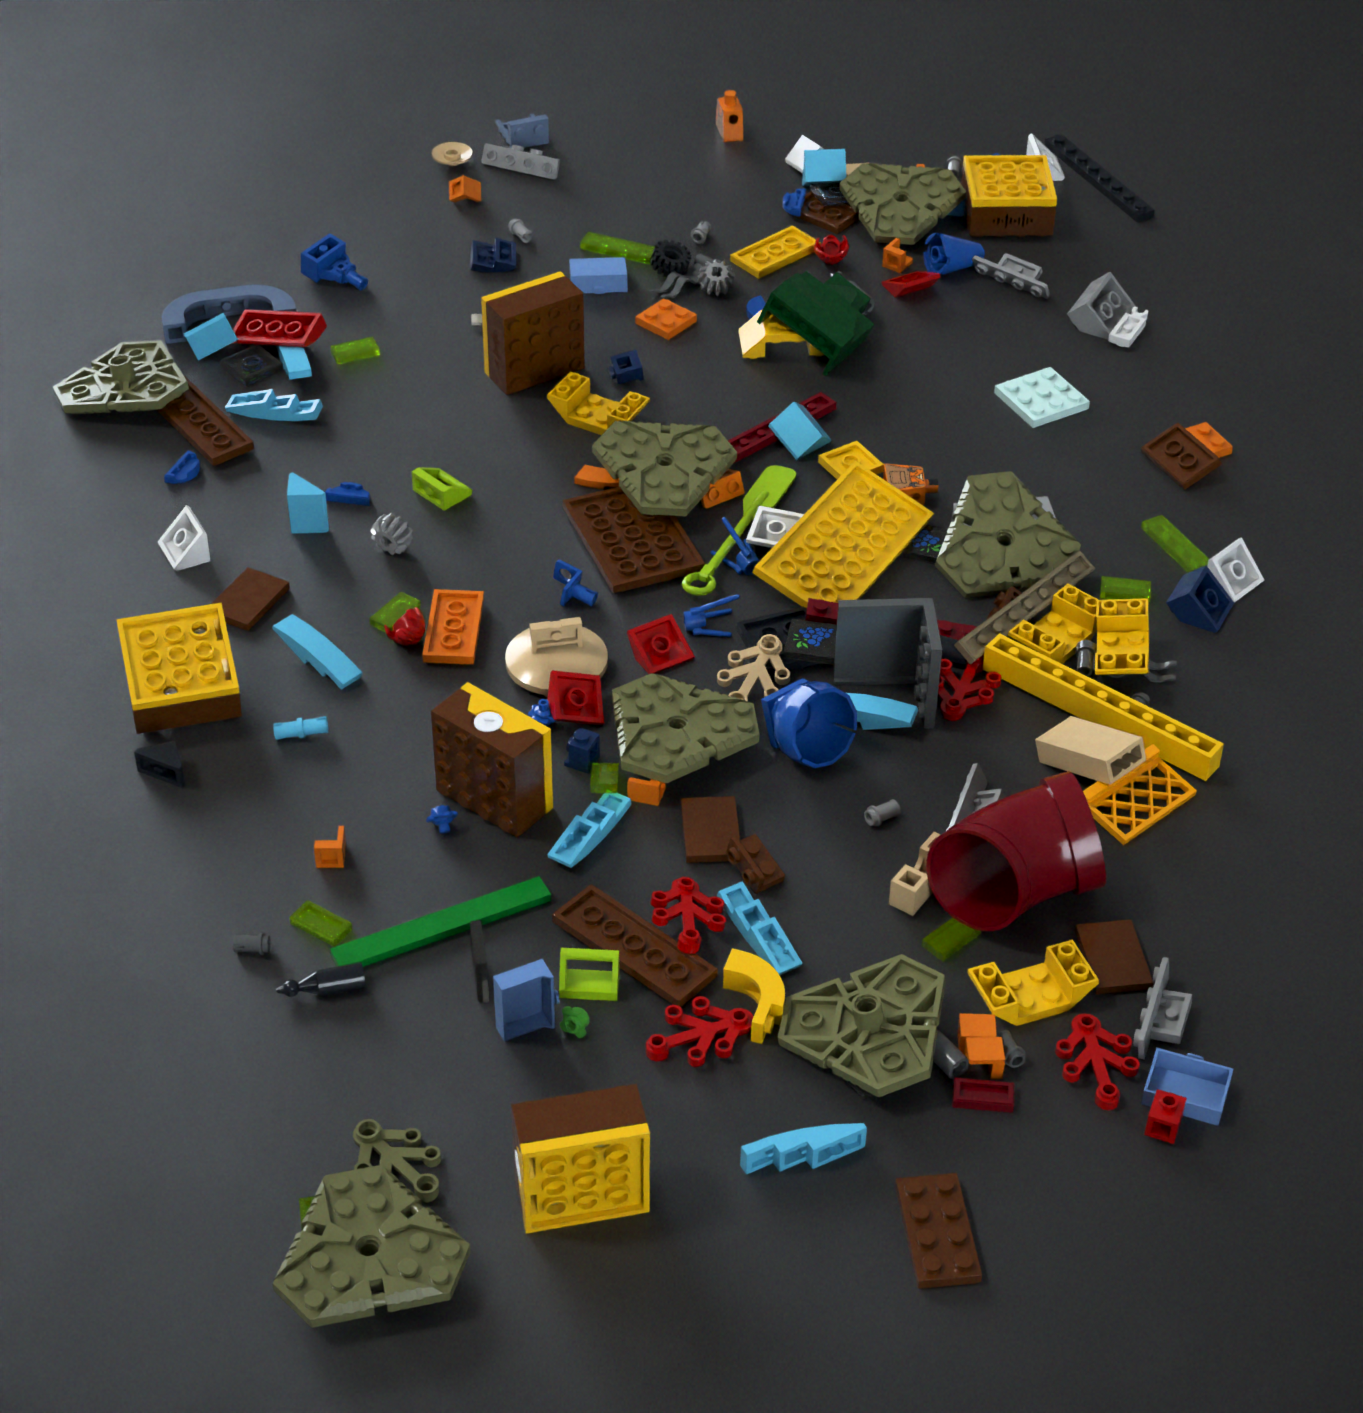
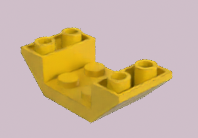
[739,310,824,359]
[547,372,650,435]
[1008,584,1099,664]
[1095,599,1149,675]
[967,940,1099,1026]

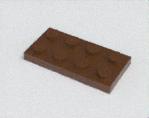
[895,1173,982,1289]

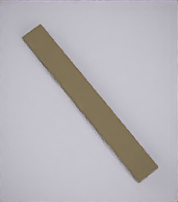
[954,550,1095,665]

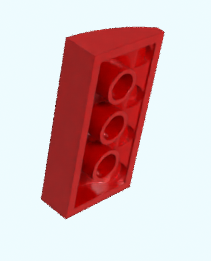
[233,309,327,347]

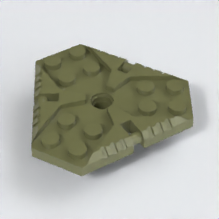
[840,163,966,245]
[53,340,189,414]
[592,421,737,516]
[934,471,1081,598]
[612,673,760,783]
[778,954,946,1097]
[273,1165,471,1328]

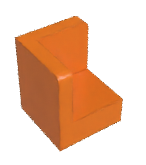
[449,175,481,203]
[882,238,913,273]
[627,777,666,806]
[314,826,346,868]
[957,1013,997,1054]
[964,1037,1005,1079]

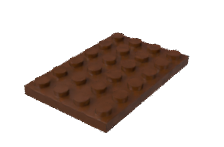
[562,487,705,593]

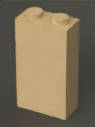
[1035,716,1146,785]

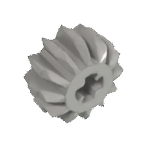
[698,259,735,297]
[370,513,413,555]

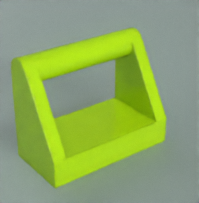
[411,467,472,511]
[559,947,620,1001]

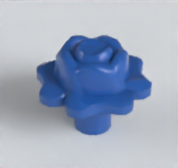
[528,699,556,726]
[426,805,458,834]

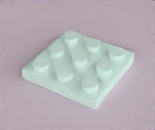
[994,367,1090,428]

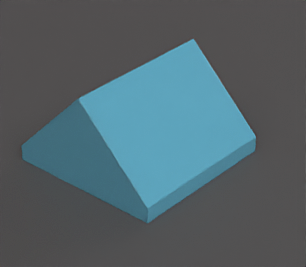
[802,149,846,186]
[184,313,238,360]
[769,402,831,461]
[287,472,329,534]

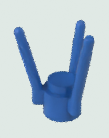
[711,517,760,575]
[683,594,740,637]

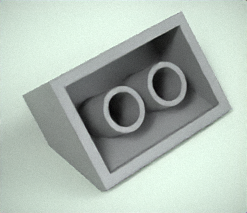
[1067,272,1135,339]

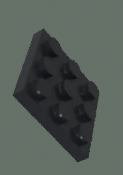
[736,607,835,676]

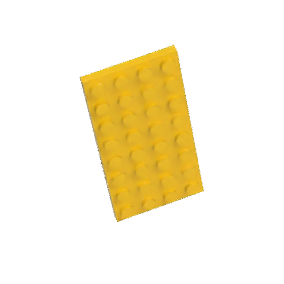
[752,461,934,628]

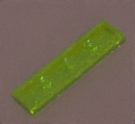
[580,232,655,264]
[1141,515,1209,573]

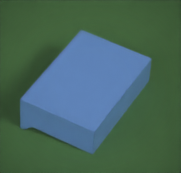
[569,257,627,294]
[493,959,559,1042]
[1141,1047,1233,1126]

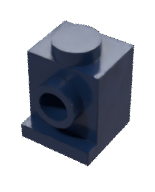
[608,350,644,384]
[564,728,600,774]

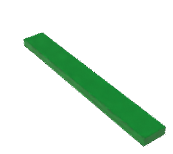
[330,876,551,967]

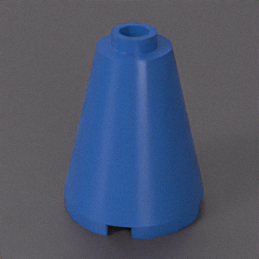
[923,233,985,276]

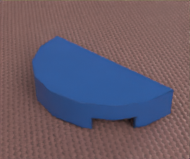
[783,189,806,217]
[746,295,766,319]
[164,450,200,484]
[325,482,370,506]

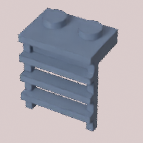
[496,113,549,148]

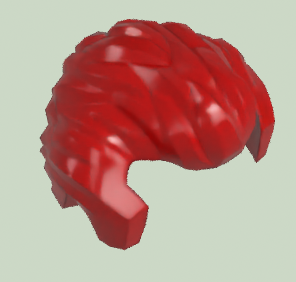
[814,235,849,265]
[384,607,426,646]

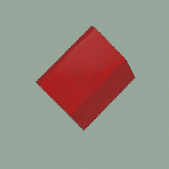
[882,271,940,297]
[627,614,695,674]
[547,670,604,725]

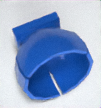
[761,678,857,768]

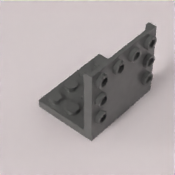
[833,598,942,729]

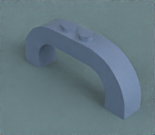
[162,285,296,344]

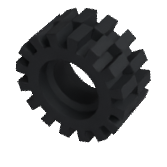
[650,239,691,278]

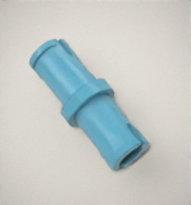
[273,716,329,740]

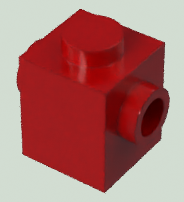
[1144,1089,1187,1144]

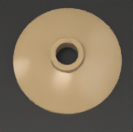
[432,142,472,166]

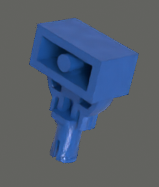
[301,233,368,291]

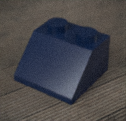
[1166,565,1234,633]

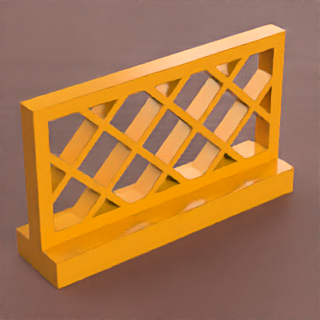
[1083,744,1197,845]

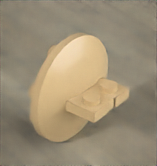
[505,617,608,698]

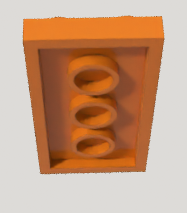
[422,589,484,664]

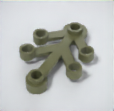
[353,1119,441,1203]

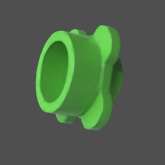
[560,1006,589,1038]

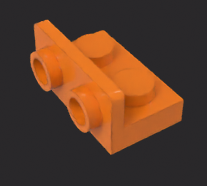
[701,469,745,508]

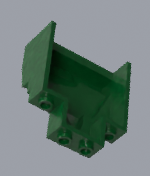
[757,271,875,376]

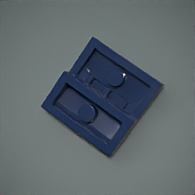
[470,238,516,272]

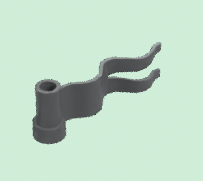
[648,254,726,299]
[1076,640,1177,683]

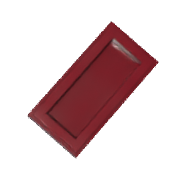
[952,1077,1014,1113]

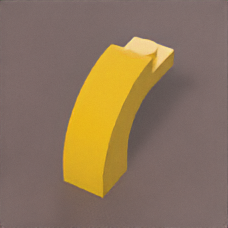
[723,948,785,1044]

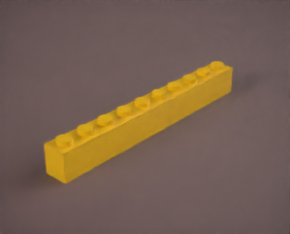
[983,633,1224,781]

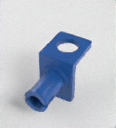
[553,559,599,607]

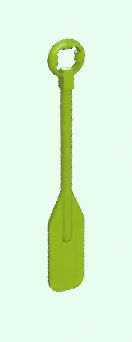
[682,465,797,596]

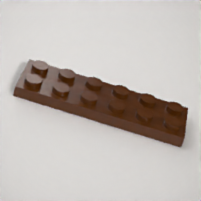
[156,376,254,466]
[552,884,718,1007]

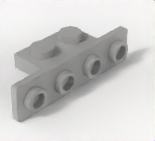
[481,143,560,180]
[972,253,1050,299]
[946,763,1006,831]
[1133,957,1192,1059]

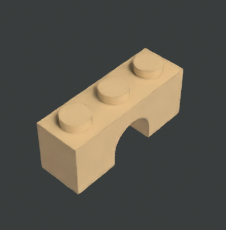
[889,832,940,916]

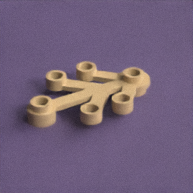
[717,634,790,701]

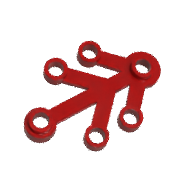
[938,655,1002,721]
[650,877,726,954]
[646,996,754,1067]
[1055,1014,1140,1110]

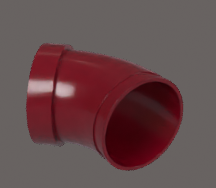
[926,771,1106,931]

